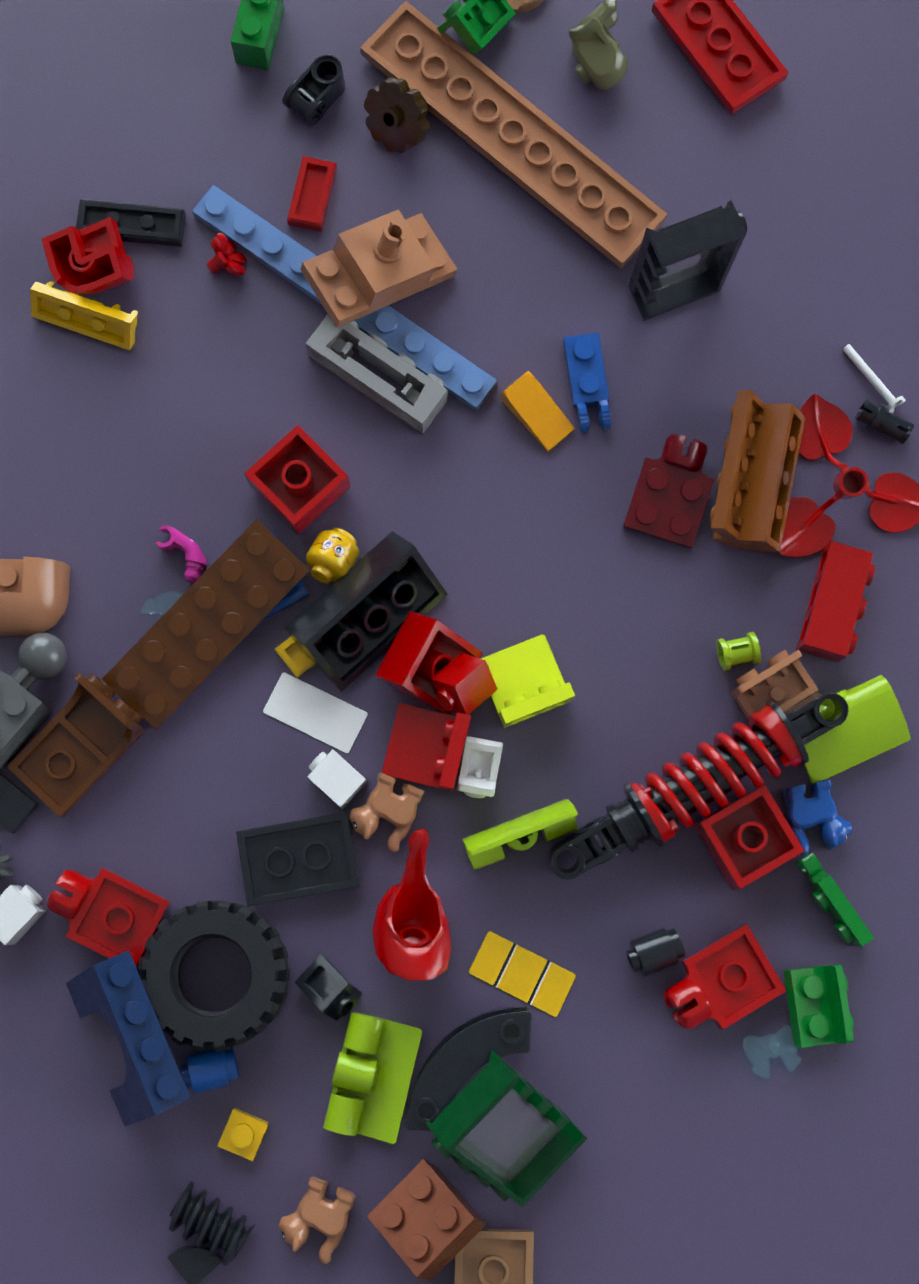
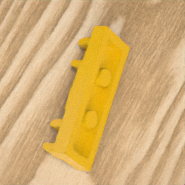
[30,281,138,351]

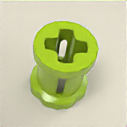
[716,632,761,671]

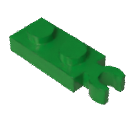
[795,852,874,947]

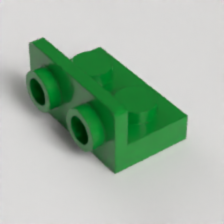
[437,0,516,55]
[783,965,854,1048]

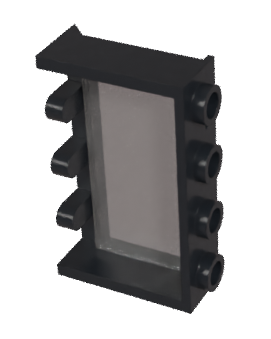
[628,200,748,321]

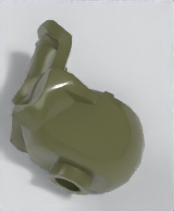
[568,0,628,91]

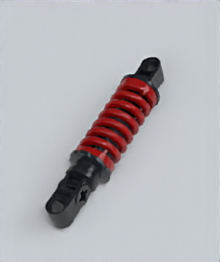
[549,692,849,880]

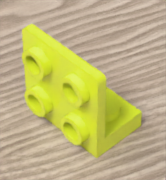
[481,634,575,728]

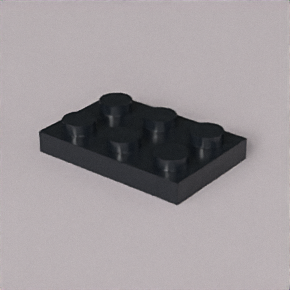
[236,812,360,907]

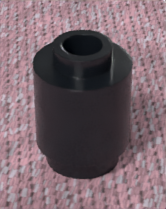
[626,928,685,977]

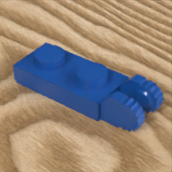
[563,332,611,432]

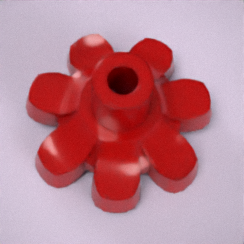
[207,233,247,277]

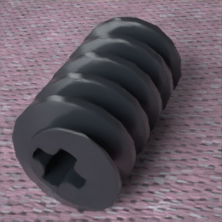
[169,1181,256,1266]

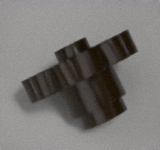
[364,77,430,153]

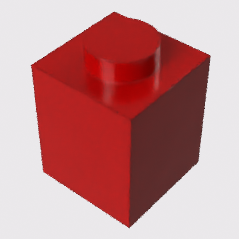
[431,653,498,715]

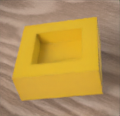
[218,1108,270,1161]

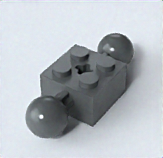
[0,633,67,770]

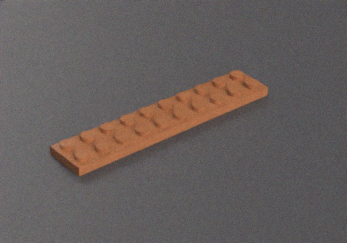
[360,1,668,269]

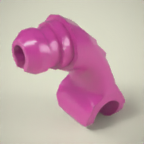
[155,526,209,583]

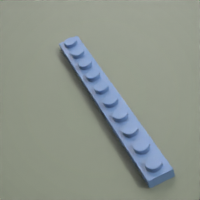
[192,185,497,412]

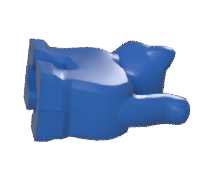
[781,780,853,856]

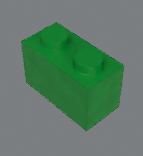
[230,0,284,70]

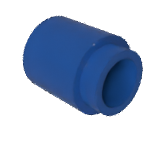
[181,1049,240,1094]

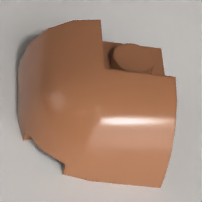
[0,556,71,637]

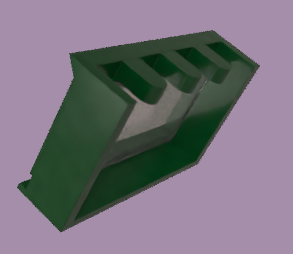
[425,1049,588,1207]

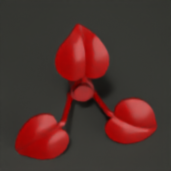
[777,394,919,557]

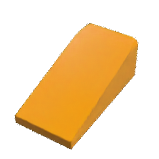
[501,371,575,452]

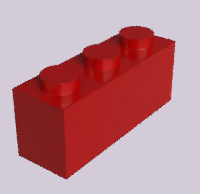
[796,541,875,662]

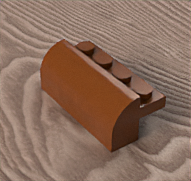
[710,390,806,553]

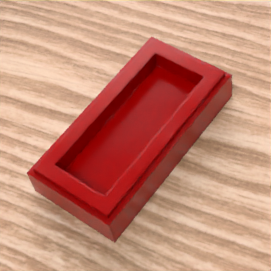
[287,156,337,232]

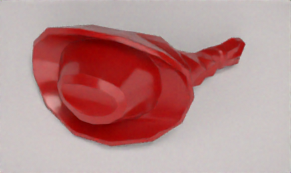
[372,829,452,981]

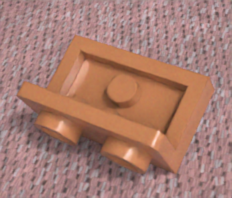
[731,649,818,719]

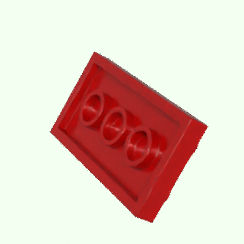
[651,0,789,115]

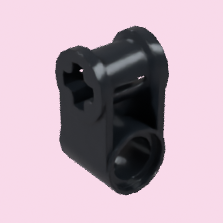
[282,54,345,126]

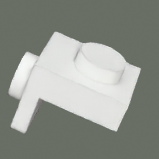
[457,736,503,798]

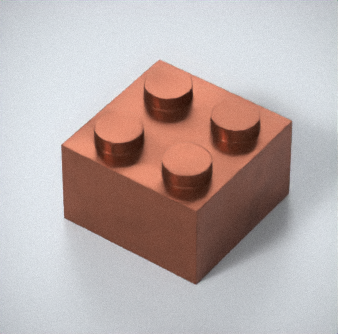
[367,1159,486,1282]

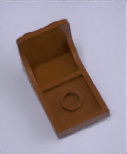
[7,672,146,818]

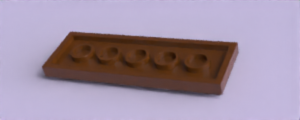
[102,519,310,730]

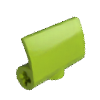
[804,675,911,784]
[462,799,578,871]
[323,1012,422,1144]

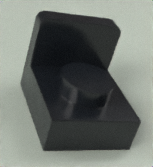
[295,954,362,1021]

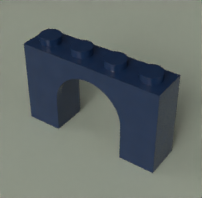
[66,951,190,1127]

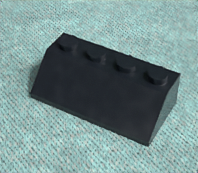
[285,531,448,692]

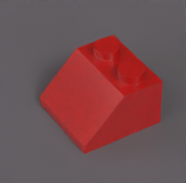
[375,611,483,715]

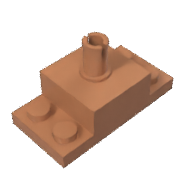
[300,209,458,328]

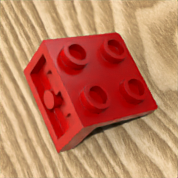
[382,703,471,792]

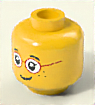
[305,528,360,584]

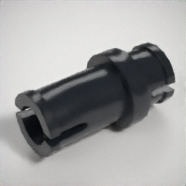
[855,399,914,444]

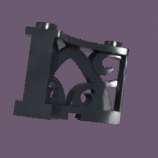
[406,1007,532,1131]

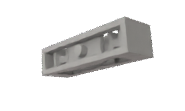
[305,314,448,434]

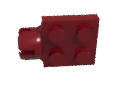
[623,434,714,548]

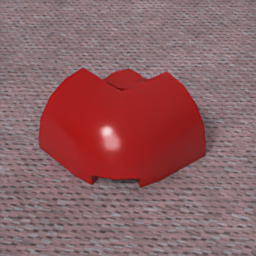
[41,217,134,296]

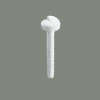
[843,344,906,414]

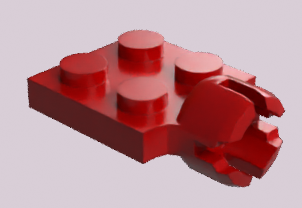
[46,868,171,967]
[664,924,786,1030]

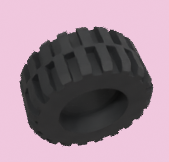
[138,901,290,1051]

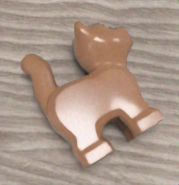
[349,772,424,852]
[278,1176,356,1264]

